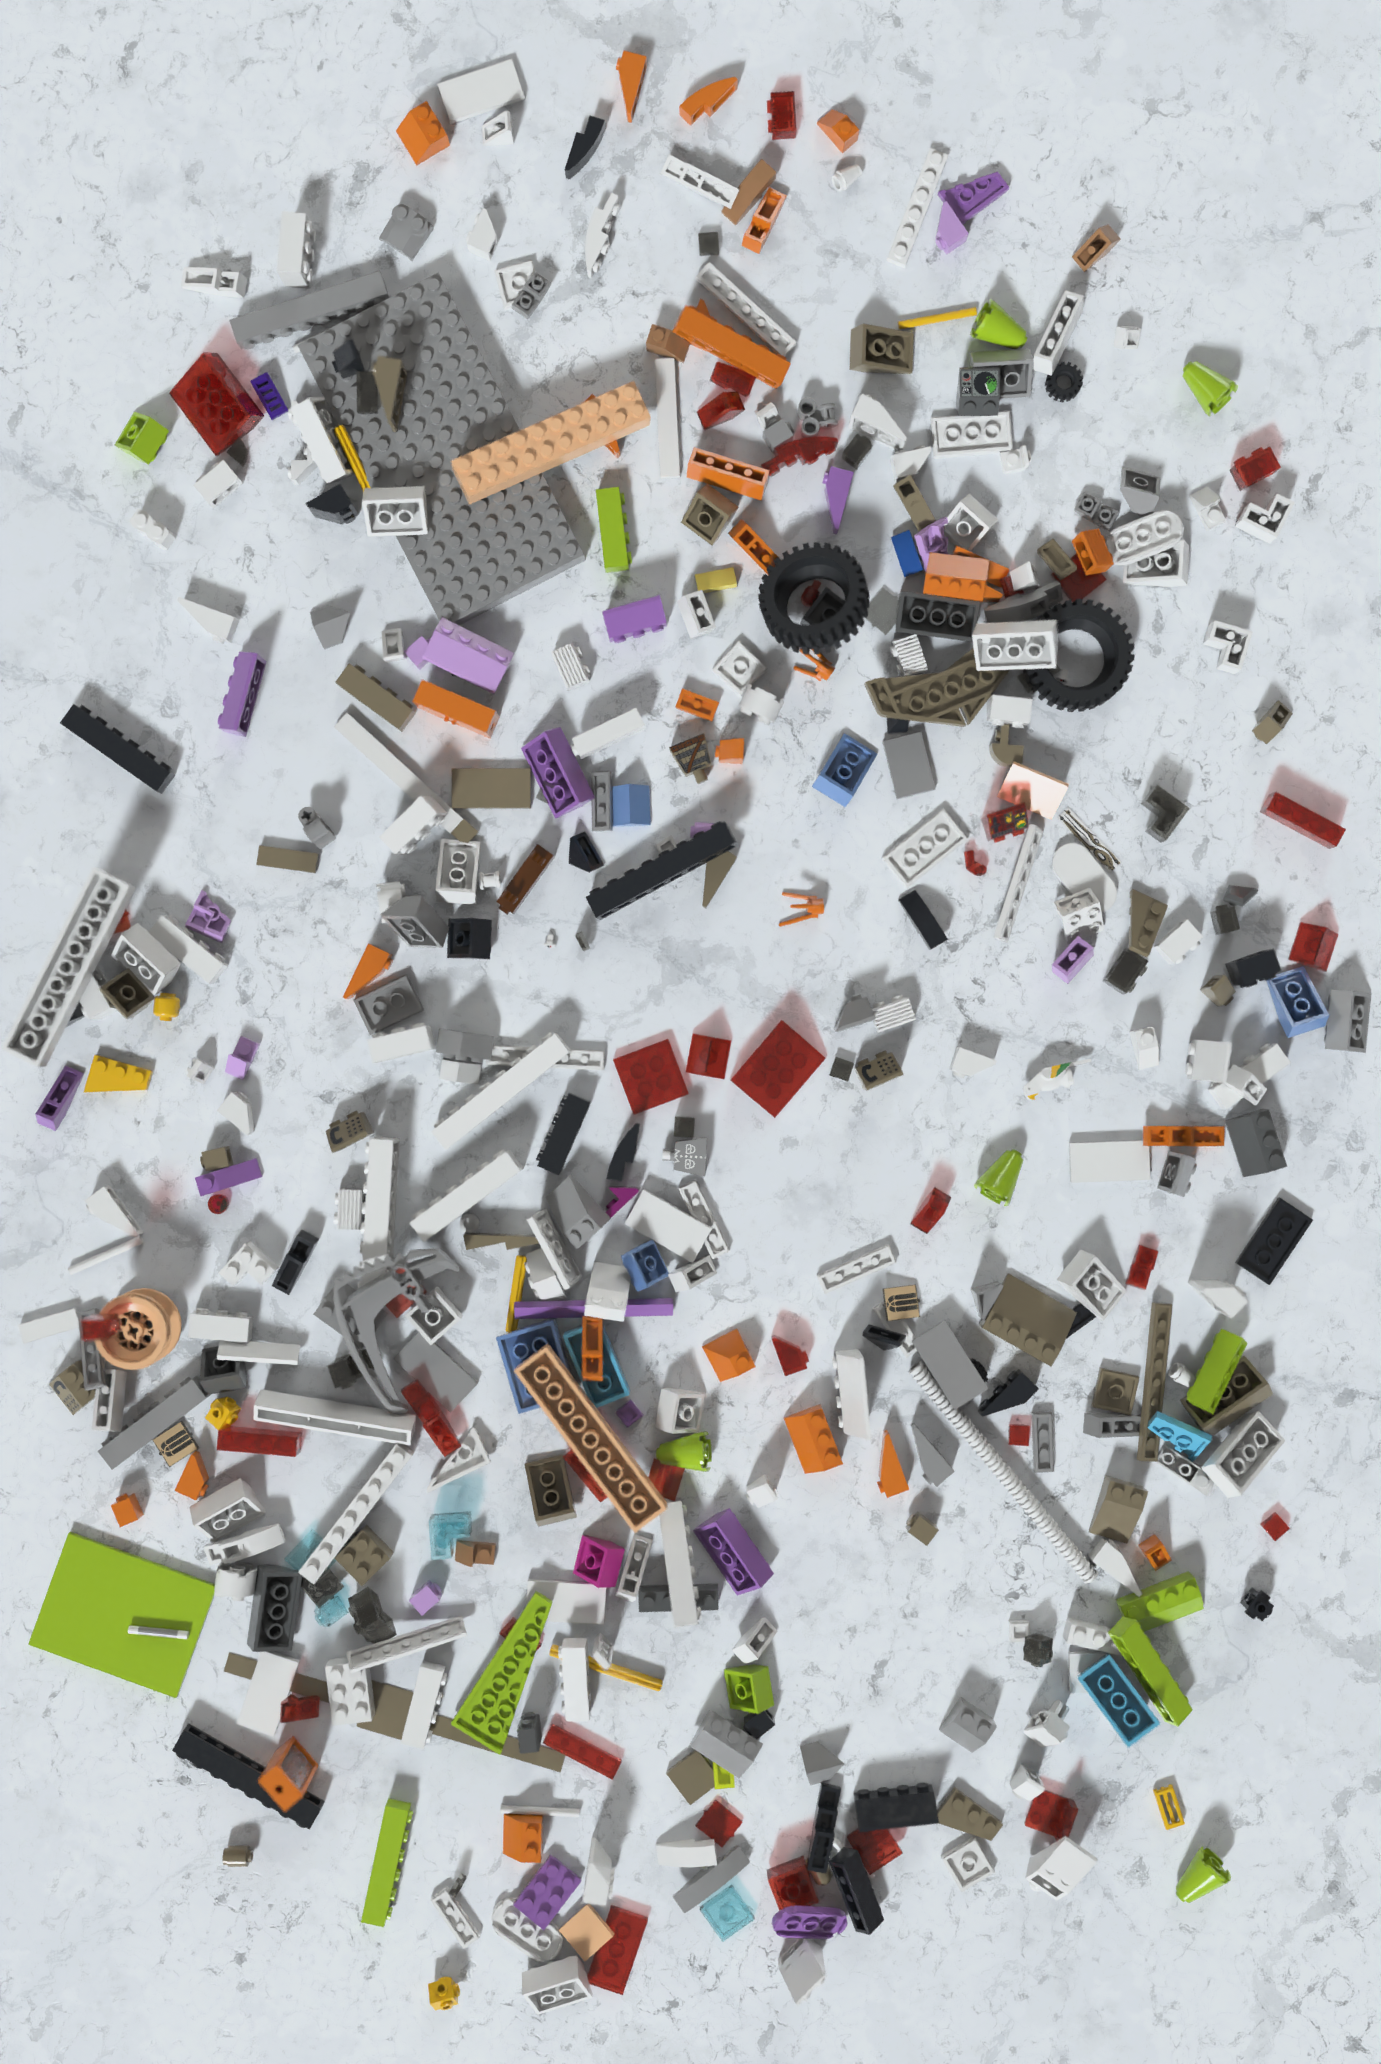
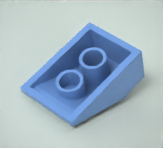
[812,733,877,807]
[1267,966,1330,1038]

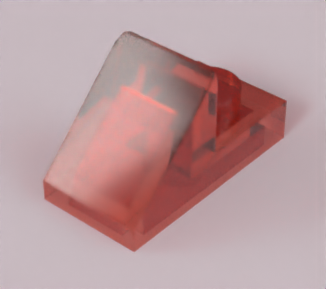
[280,1694,320,1723]

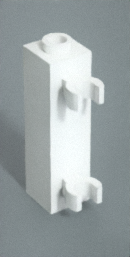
[570,708,645,759]

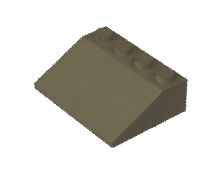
[979,1273,1077,1367]

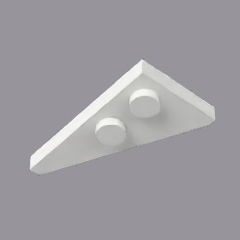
[426,1427,491,1493]

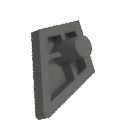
[1223,885,1258,907]

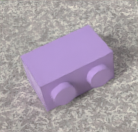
[1052,936,1094,984]

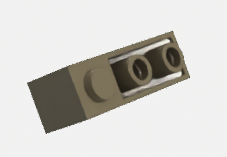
[893,475,936,531]

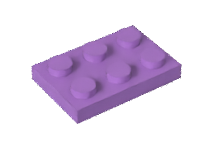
[513,1854,581,1930]

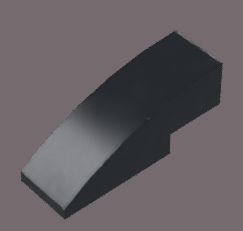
[565,115,606,180]
[898,890,948,950]
[606,1123,640,1182]
[272,1230,319,1295]

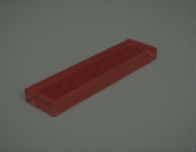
[543,1723,622,1780]

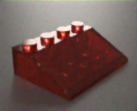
[169,352,264,456]
[730,1020,826,1118]

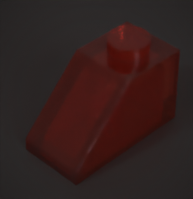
[697,391,745,430]
[910,1187,951,1234]
[771,1335,809,1376]

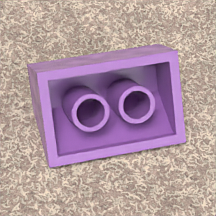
[602,595,667,643]

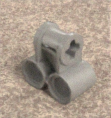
[798,398,838,441]
[298,807,336,849]

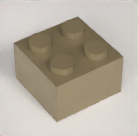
[334,1524,394,1586]

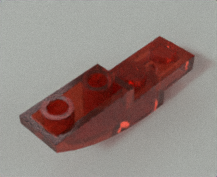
[761,436,838,477]
[401,1379,461,1457]

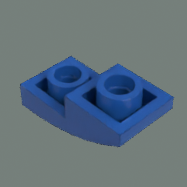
[891,530,923,577]

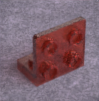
[1024,1790,1079,1842]

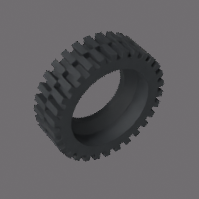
[758,542,870,655]
[1022,599,1135,712]

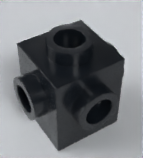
[1240,1587,1274,1621]

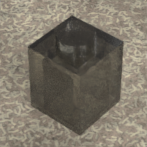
[841,434,873,470]
[1210,904,1240,935]
[674,1116,695,1138]

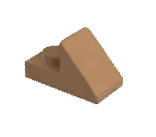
[455,1540,496,1567]

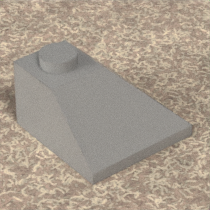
[1120,467,1160,516]
[834,995,876,1032]

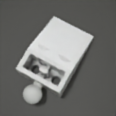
[1025,1836,1097,1901]

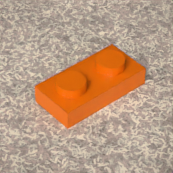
[675,688,719,722]

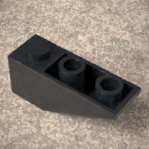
[978,1369,1039,1417]

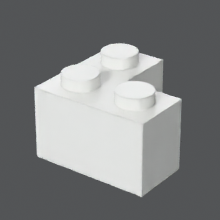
[1235,493,1295,544]
[1203,620,1253,674]
[219,1241,280,1286]
[524,1248,567,1301]

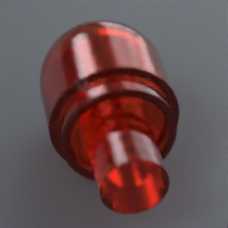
[801,579,821,607]

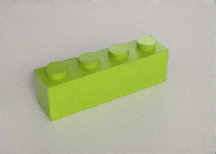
[595,487,632,573]
[1187,1329,1248,1414]

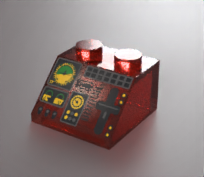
[981,802,1029,843]

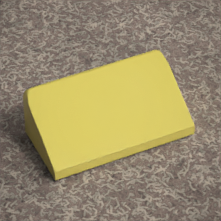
[695,567,737,593]

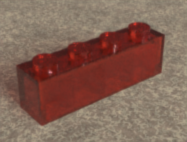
[1260,792,1346,849]
[217,1426,302,1457]

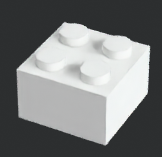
[405,1286,463,1345]

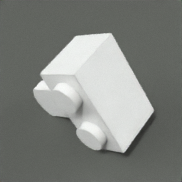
[1023,1699,1070,1747]

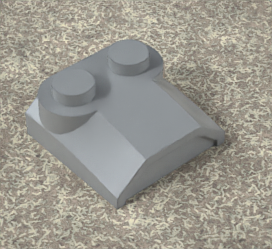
[379,204,434,261]

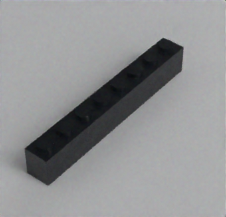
[586,821,739,920]
[172,1723,325,1830]

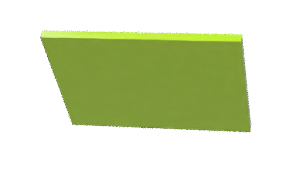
[28,1532,215,1698]

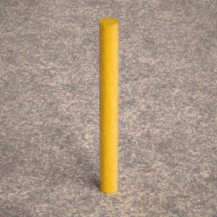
[898,307,977,330]

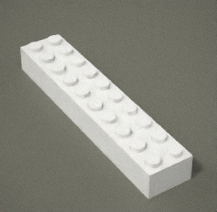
[2,867,136,1067]

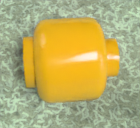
[153,993,180,1021]

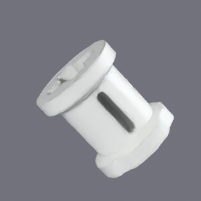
[479,871,501,890]

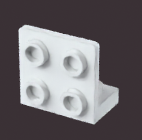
[1053,888,1104,944]

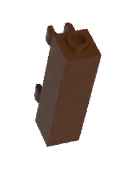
[496,844,555,915]

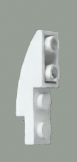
[585,192,621,278]
[203,1523,286,1565]

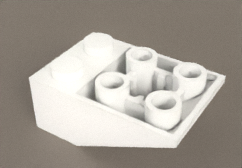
[778,1938,826,2005]

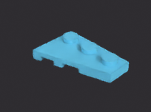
[1147,1411,1212,1462]

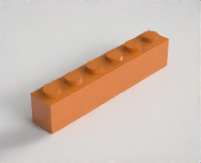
[672,305,791,389]

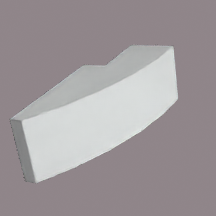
[181,267,247,298]
[656,1838,717,1867]

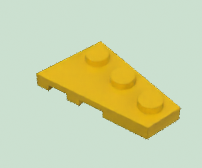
[84,1055,153,1092]

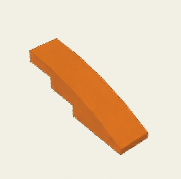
[1143,1126,1224,1146]

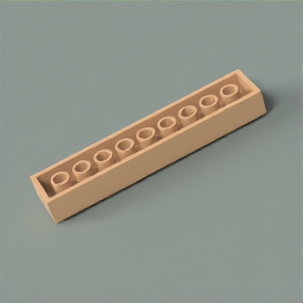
[451,381,651,505]
[514,1343,667,1533]

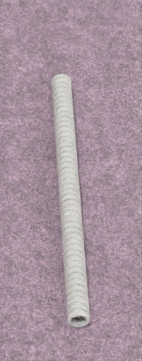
[909,1361,1098,1583]

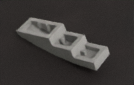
[672,1845,750,1913]

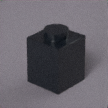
[743,1709,775,1740]

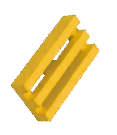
[1153,1784,1185,1830]

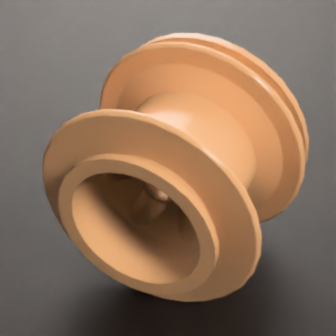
[94,1288,182,1370]

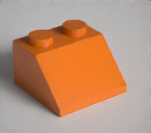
[396,101,450,166]
[503,1813,543,1863]

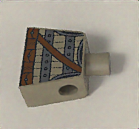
[669,733,711,784]

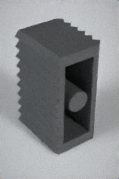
[517,1712,542,1754]

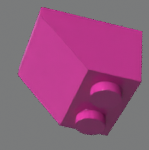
[573,1535,625,1588]

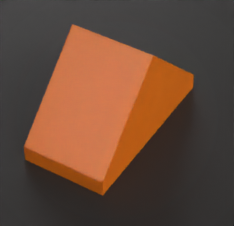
[1138,1534,1172,1571]

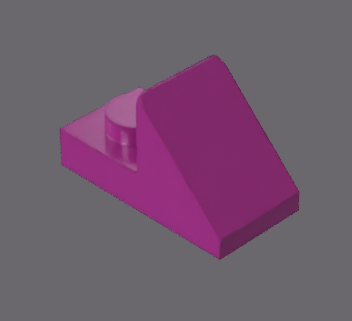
[605,1186,640,1218]

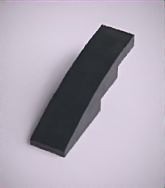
[807,1783,841,1874]

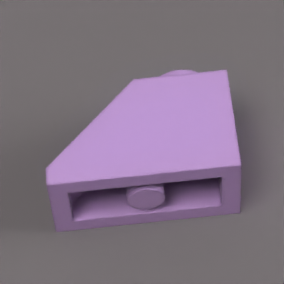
[935,201,969,255]

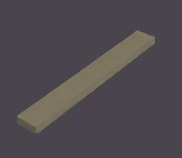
[1137,1302,1172,1462]

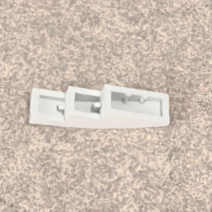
[660,154,739,209]

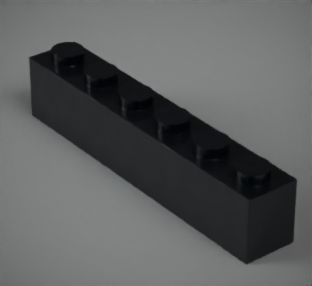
[60,704,175,794]

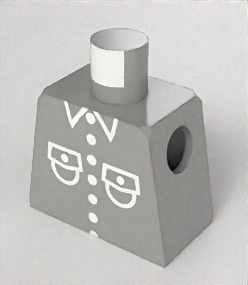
[662,1137,707,1176]

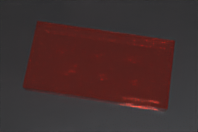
[587,1905,648,1995]

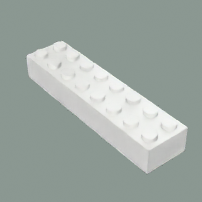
[357,1137,400,1290]

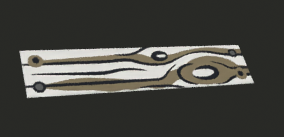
[1057,807,1121,873]

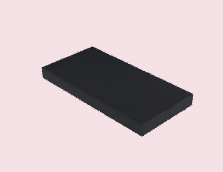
[1235,1197,1313,1285]

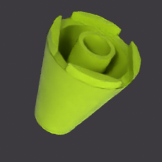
[970,299,1028,349]
[1182,361,1238,417]
[974,1149,1024,1206]
[656,1431,712,1472]
[1176,1847,1231,1903]

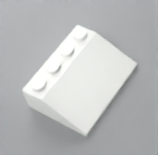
[832,1349,871,1440]

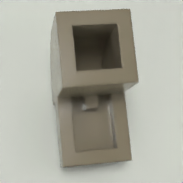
[989,724,1024,767]

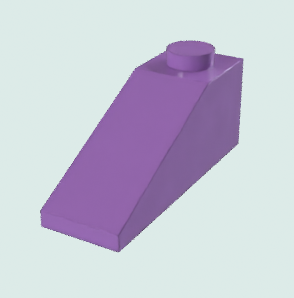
[822,466,854,535]
[35,1065,84,1131]
[195,1158,263,1196]

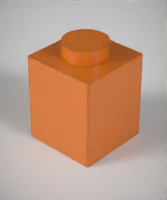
[111,1493,144,1527]

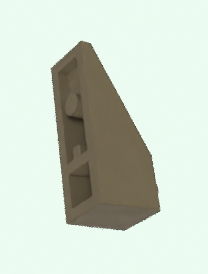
[702,851,737,909]

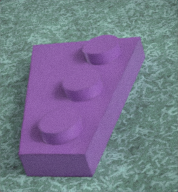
[937,172,1009,224]

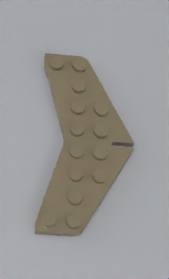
[864,647,1010,727]

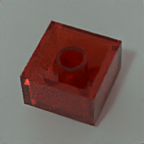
[767,1855,819,1911]

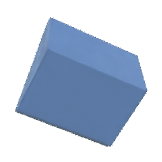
[612,784,651,827]

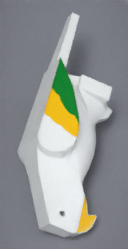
[1022,1059,1091,1101]

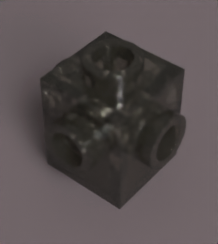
[1023,1633,1053,1667]

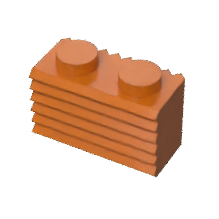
[1072,528,1114,575]

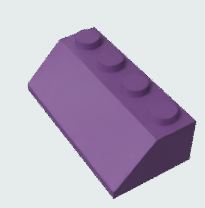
[218,651,267,737]
[521,727,595,819]
[693,1508,774,1596]

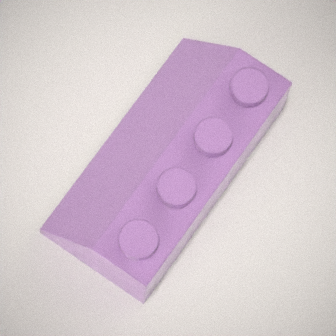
[422,617,514,694]

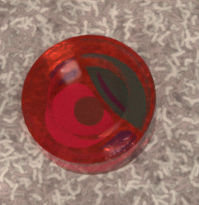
[208,1194,229,1214]

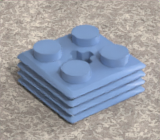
[621,1240,669,1291]

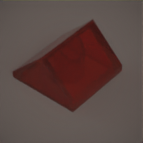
[1288,922,1338,972]
[686,1034,731,1079]

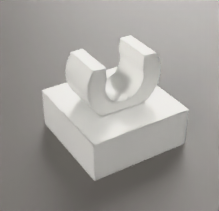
[755,402,781,430]
[187,1059,214,1084]

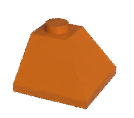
[702,1328,756,1382]

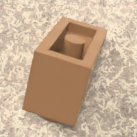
[1072,224,1121,272]
[646,324,690,363]

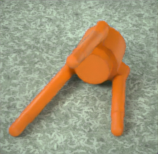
[793,648,835,681]
[778,892,824,927]

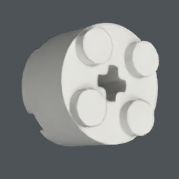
[739,684,784,726]
[376,881,406,923]
[214,1561,257,1601]

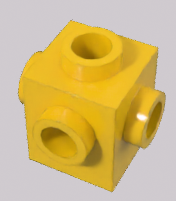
[205,1396,242,1430]
[428,1977,460,2011]

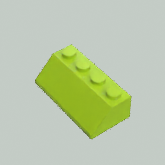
[1115,1571,1204,1632]

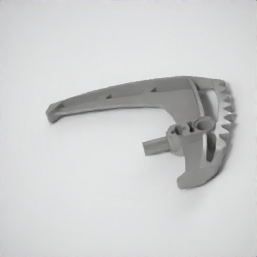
[334,1248,459,1414]

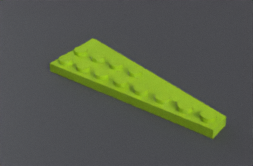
[451,1591,552,1755]

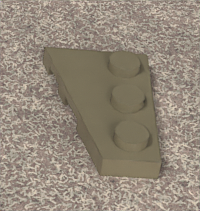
[1129,889,1168,958]
[937,1787,1003,1841]

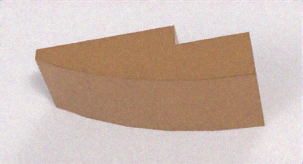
[721,159,776,226]

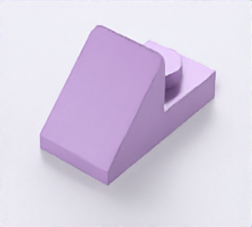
[225,1036,260,1080]

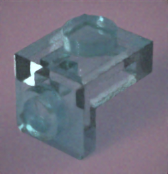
[314,1596,349,1627]

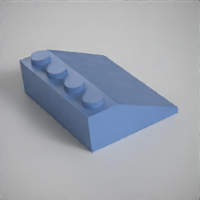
[496,1318,572,1414]

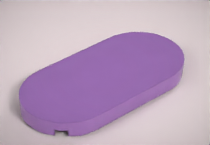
[771,1906,848,1939]

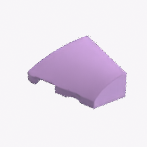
[915,517,948,572]
[185,890,231,943]

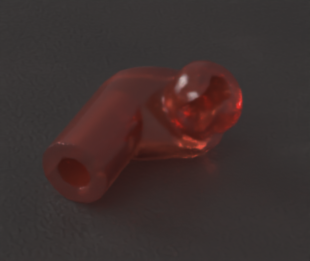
[964,850,987,876]

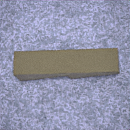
[463,1233,539,1250]

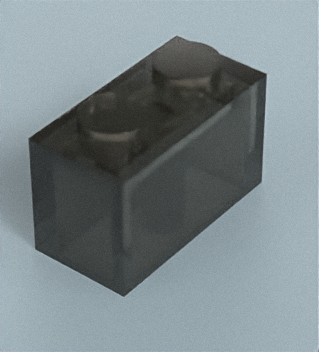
[1103,948,1148,994]

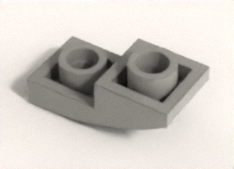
[512,272,551,319]
[1074,493,1119,531]

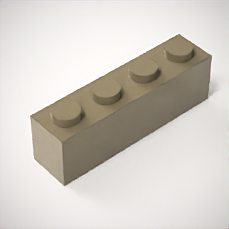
[335,663,416,732]

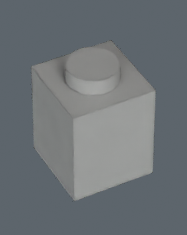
[762,419,794,453]

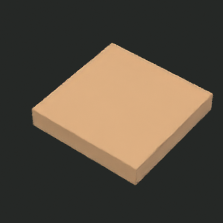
[559,1903,615,1962]

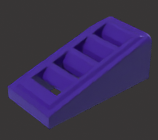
[250,372,288,420]

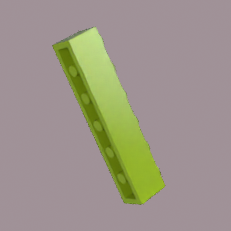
[1108,1616,1193,1727]
[361,1798,413,1927]

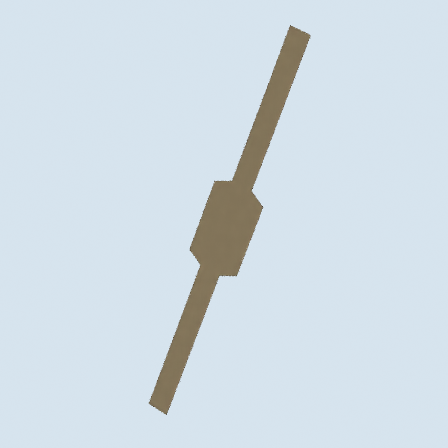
[223,1653,566,1772]

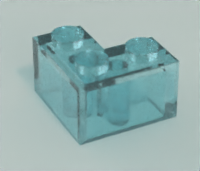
[429,1511,472,1560]

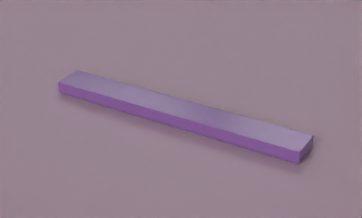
[514,1298,673,1319]

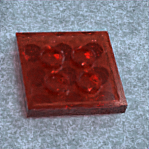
[613,1039,689,1115]

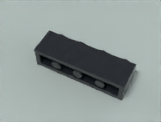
[536,1093,591,1175]
[829,1847,884,1935]

